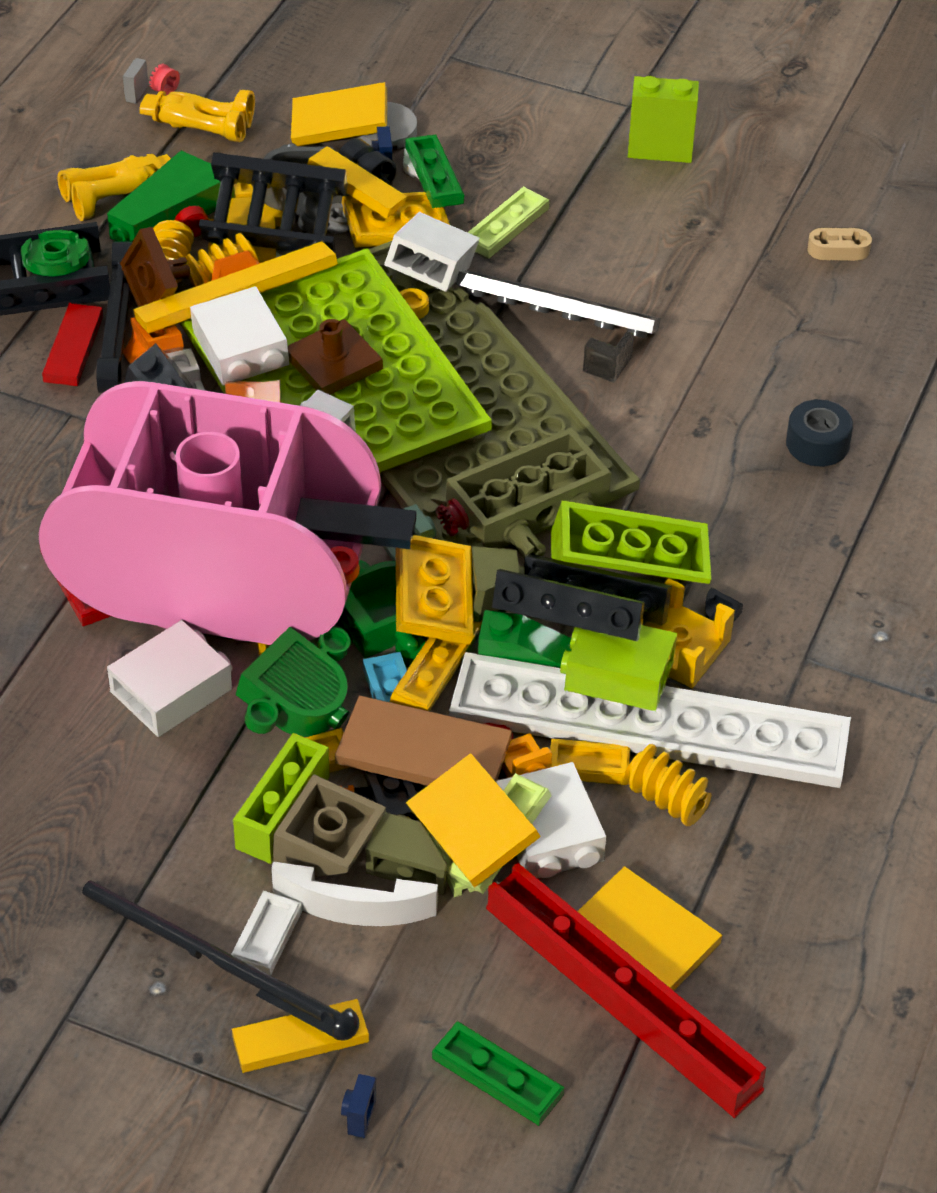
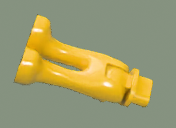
[140,90,255,143]
[57,154,171,221]

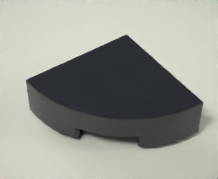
[704,587,743,623]

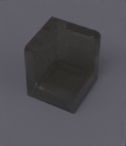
[583,331,634,383]

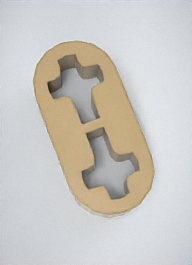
[807,228,872,261]

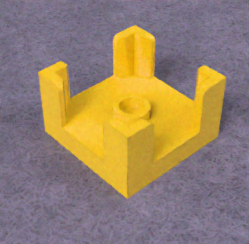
[641,578,735,689]

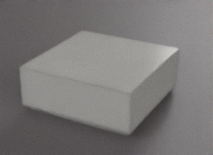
[123,58,148,104]

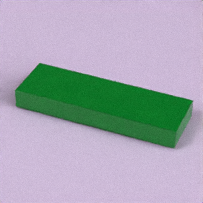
[405,134,464,208]
[432,1021,565,1126]

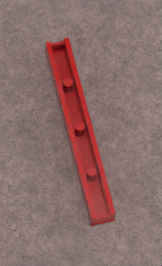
[486,863,767,1119]

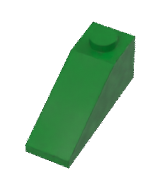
[478,610,572,668]

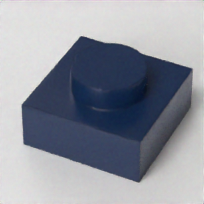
[371,126,392,160]
[341,1074,376,1138]

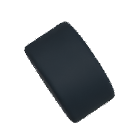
[786,399,853,467]

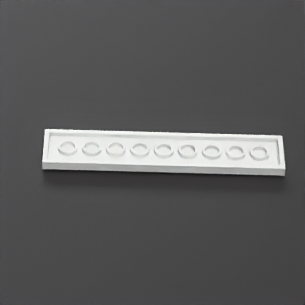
[449,652,851,788]

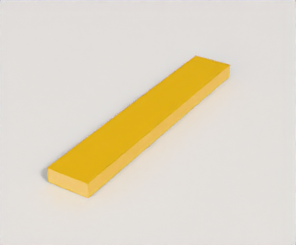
[133,241,338,334]

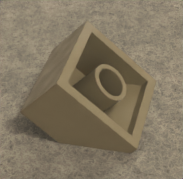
[273,774,386,877]

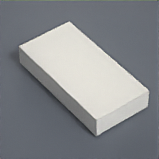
[231,891,302,975]

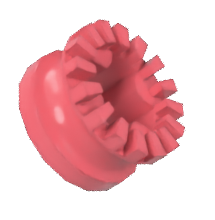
[149,64,180,95]

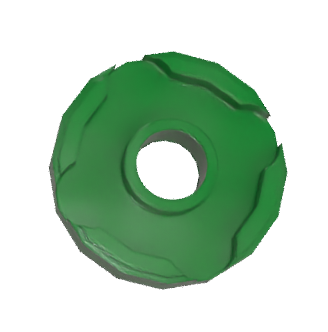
[21,230,90,276]

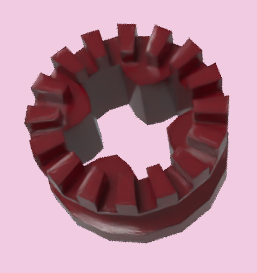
[435,498,470,536]

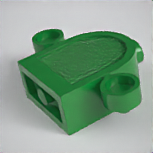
[338,560,425,668]
[235,627,351,737]

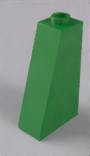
[107,150,235,241]

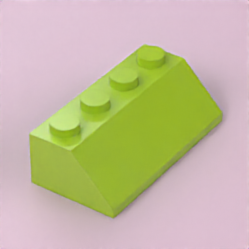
[551,501,711,584]

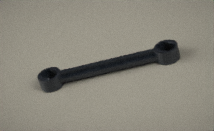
[96,241,133,393]

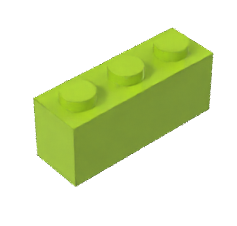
[233,733,330,864]

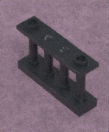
[199,152,348,253]
[0,222,110,316]
[492,554,672,641]

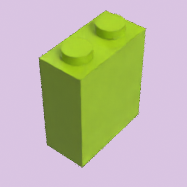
[627,76,699,163]
[560,625,677,711]

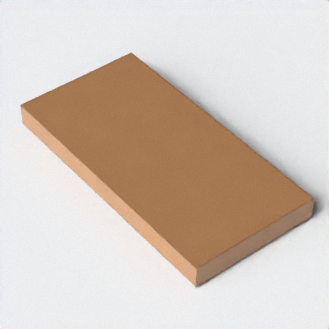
[335,695,512,786]

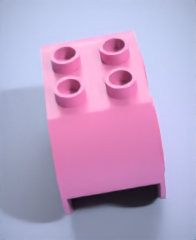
[39,381,381,645]

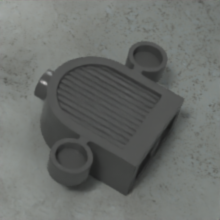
[252,143,342,234]

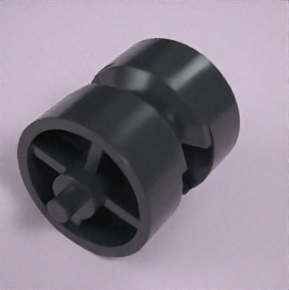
[338,138,397,186]

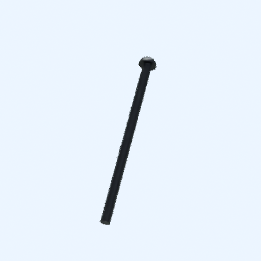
[82,880,360,1041]

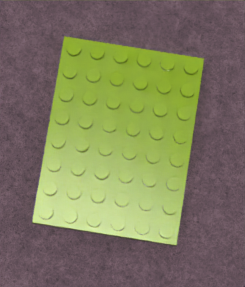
[180,248,492,472]

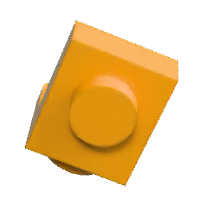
[502,733,552,778]

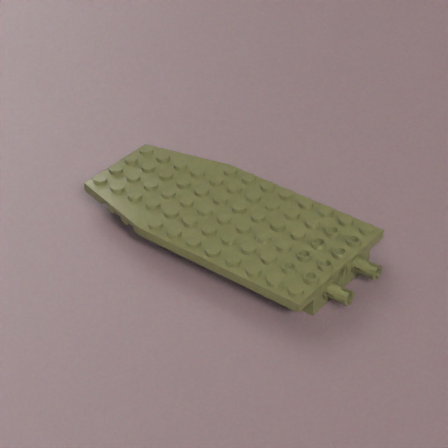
[369,241,640,560]

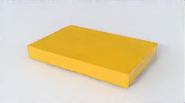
[291,82,388,146]
[342,192,450,248]
[396,535,474,645]
[406,753,541,888]
[577,866,722,991]

